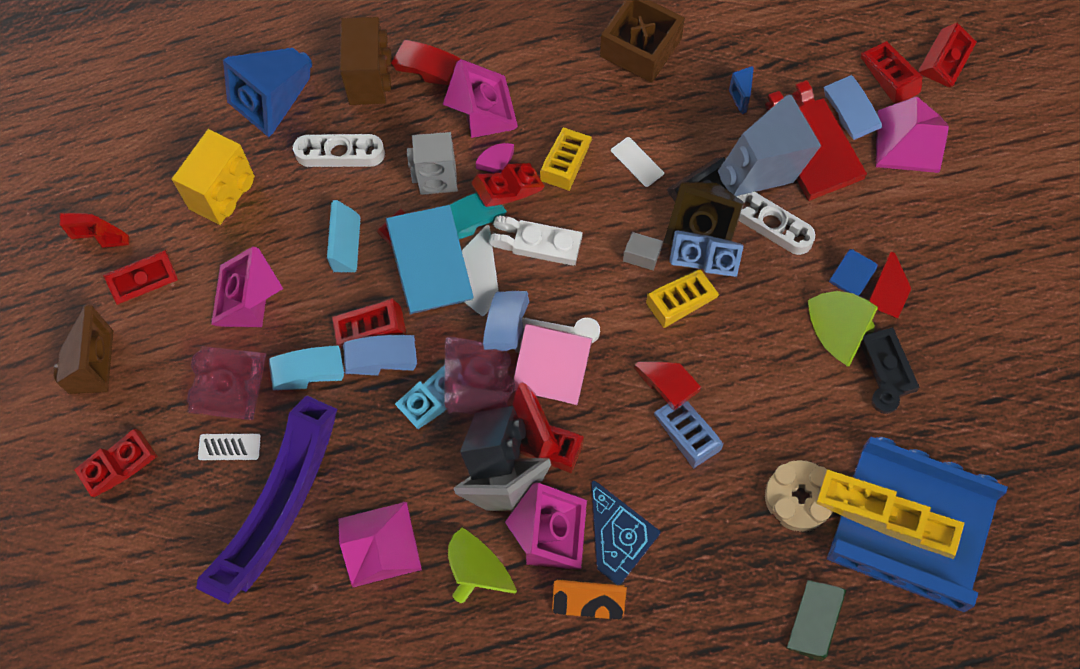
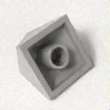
[454,458,551,511]

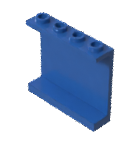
[827,437,1008,612]

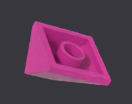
[443,59,518,138]
[876,97,949,173]
[211,246,283,327]
[505,483,587,569]
[338,502,422,587]

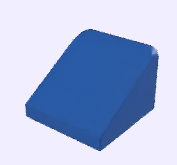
[729,66,754,114]
[829,249,878,296]

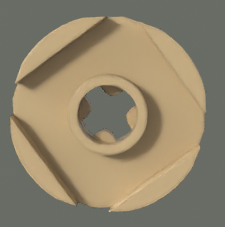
[765,460,833,532]

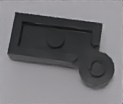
[860,327,920,414]

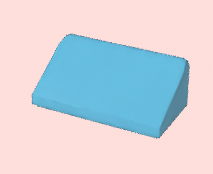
[327,200,361,272]

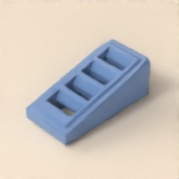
[654,401,723,469]

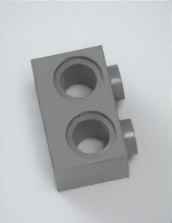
[407,132,458,195]

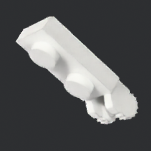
[488,216,582,266]

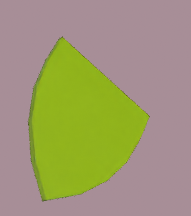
[808,291,878,366]
[448,527,517,603]

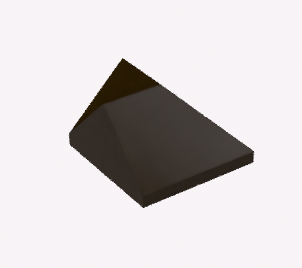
[663,182,744,246]

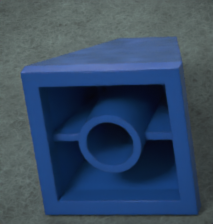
[223,48,312,137]

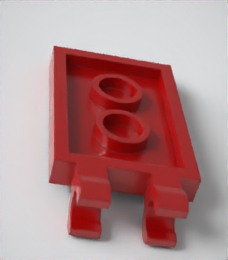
[765,80,867,201]

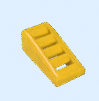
[540,127,592,191]
[646,269,719,328]

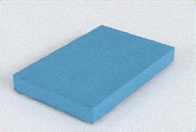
[386,205,474,315]

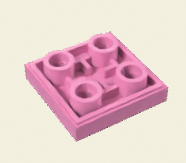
[511,323,593,405]

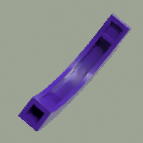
[196,396,337,604]

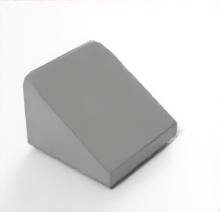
[623,232,663,271]

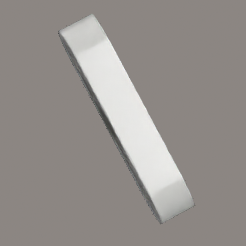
[293,134,385,167]
[736,192,815,255]

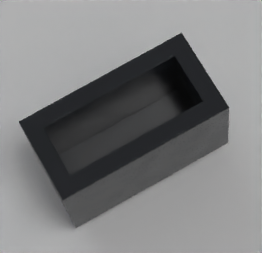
[460,406,526,480]

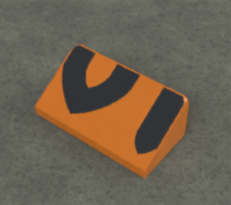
[552,580,627,620]

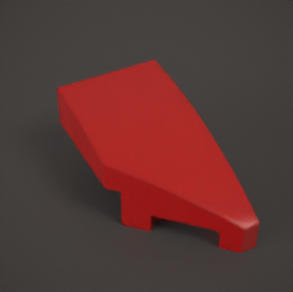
[60,213,129,248]
[869,252,911,319]
[634,362,701,411]

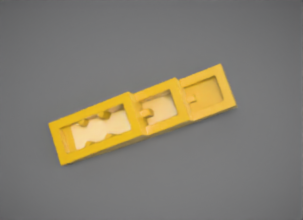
[816,470,964,559]

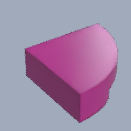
[475,143,514,173]

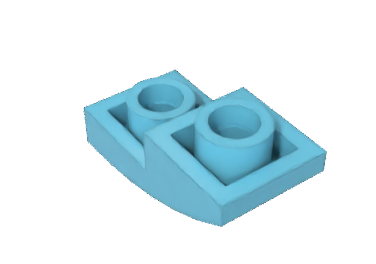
[269,346,344,390]
[395,362,472,429]

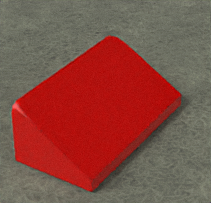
[918,22,977,88]
[103,249,178,305]
[513,382,560,458]

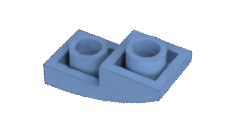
[824,75,882,140]
[669,231,744,277]
[483,291,529,351]
[343,335,417,376]

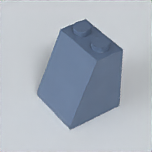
[718,95,821,196]

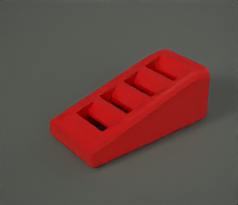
[861,41,923,104]
[332,299,406,349]
[519,425,584,474]

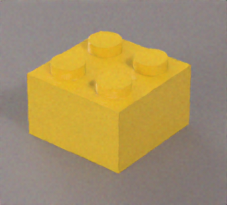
[172,129,255,225]

